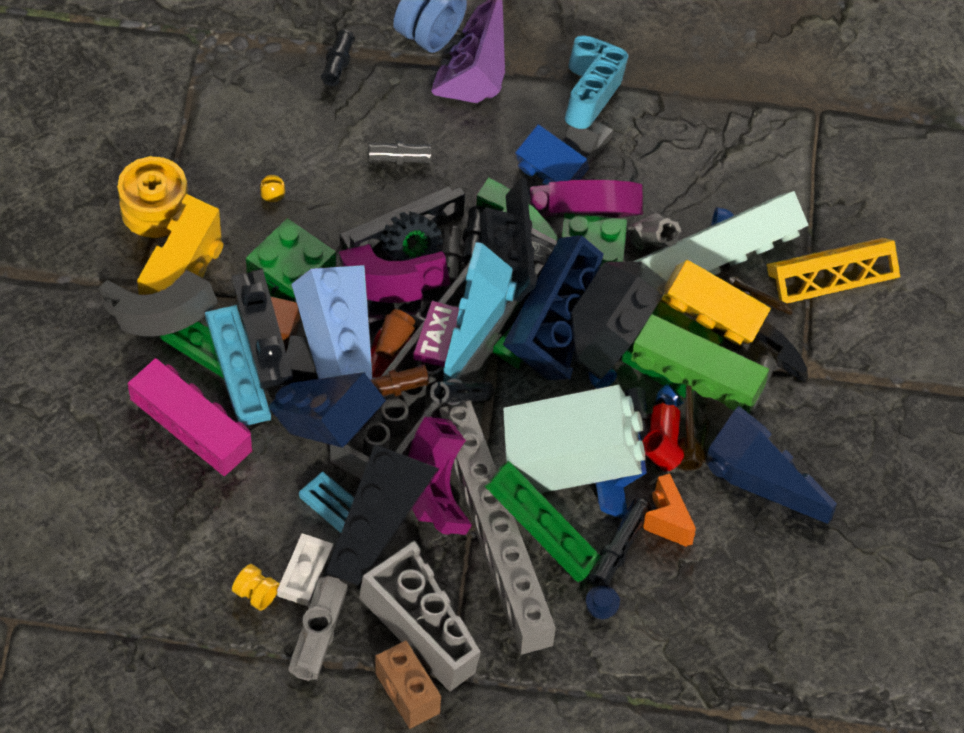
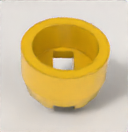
[260,175,285,202]

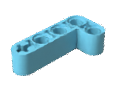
[564,35,628,129]

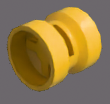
[232,564,280,611]

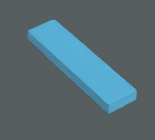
[205,305,271,426]

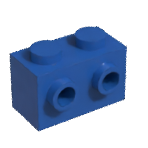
[515,124,589,185]

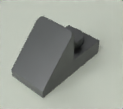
[563,120,613,166]

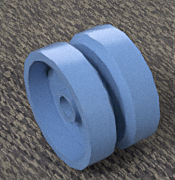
[394,0,467,53]

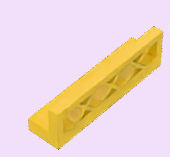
[767,238,900,303]

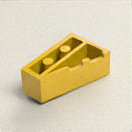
[137,194,223,295]
[661,260,771,346]

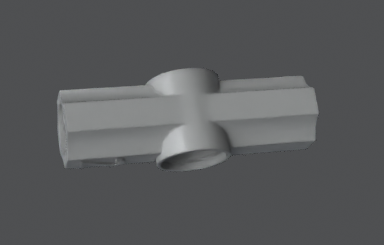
[288,576,348,681]

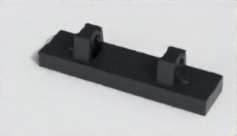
[231,269,293,389]

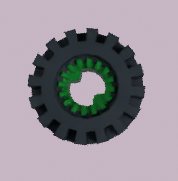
[381,211,443,261]

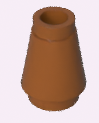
[375,309,415,360]

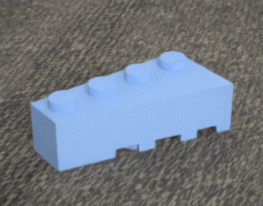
[292,265,372,379]

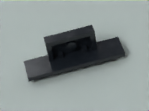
[480,179,537,302]

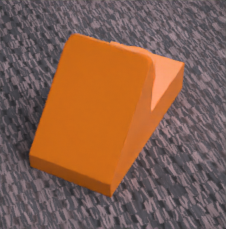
[643,473,696,547]

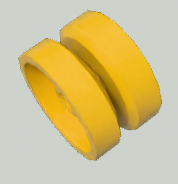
[117,156,188,238]

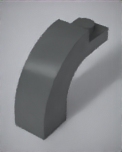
[99,270,218,336]

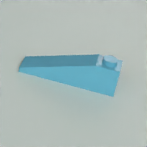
[443,242,517,382]

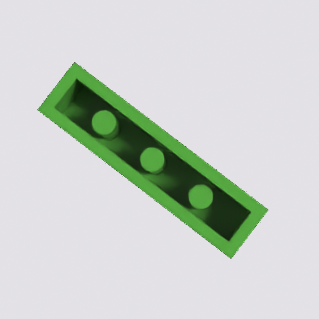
[631,314,769,414]

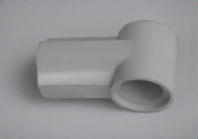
[628,213,682,251]

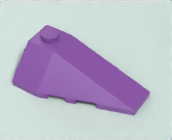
[431,0,505,103]

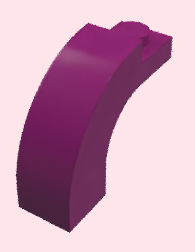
[530,180,643,218]
[339,244,450,303]
[408,416,472,535]

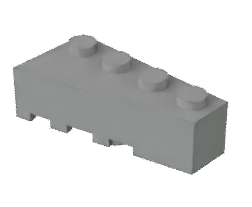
[359,541,481,691]

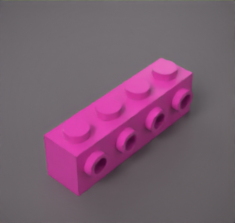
[128,358,252,477]

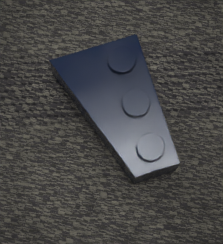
[268,372,386,448]

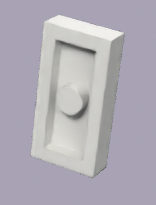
[277,533,334,607]

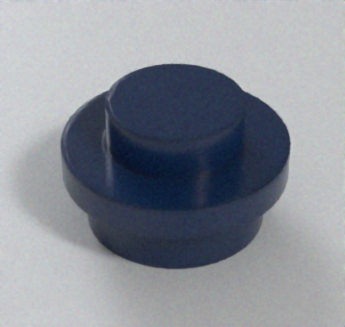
[586,586,620,619]

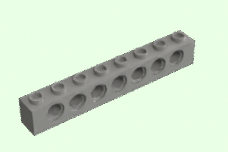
[438,400,556,655]

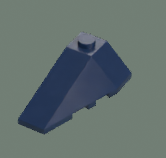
[706,406,837,524]

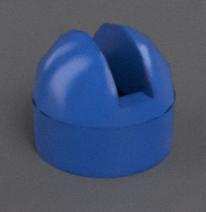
[711,207,734,226]
[589,368,617,389]
[656,383,684,408]

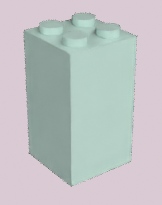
[504,385,645,493]

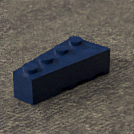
[503,235,604,380]

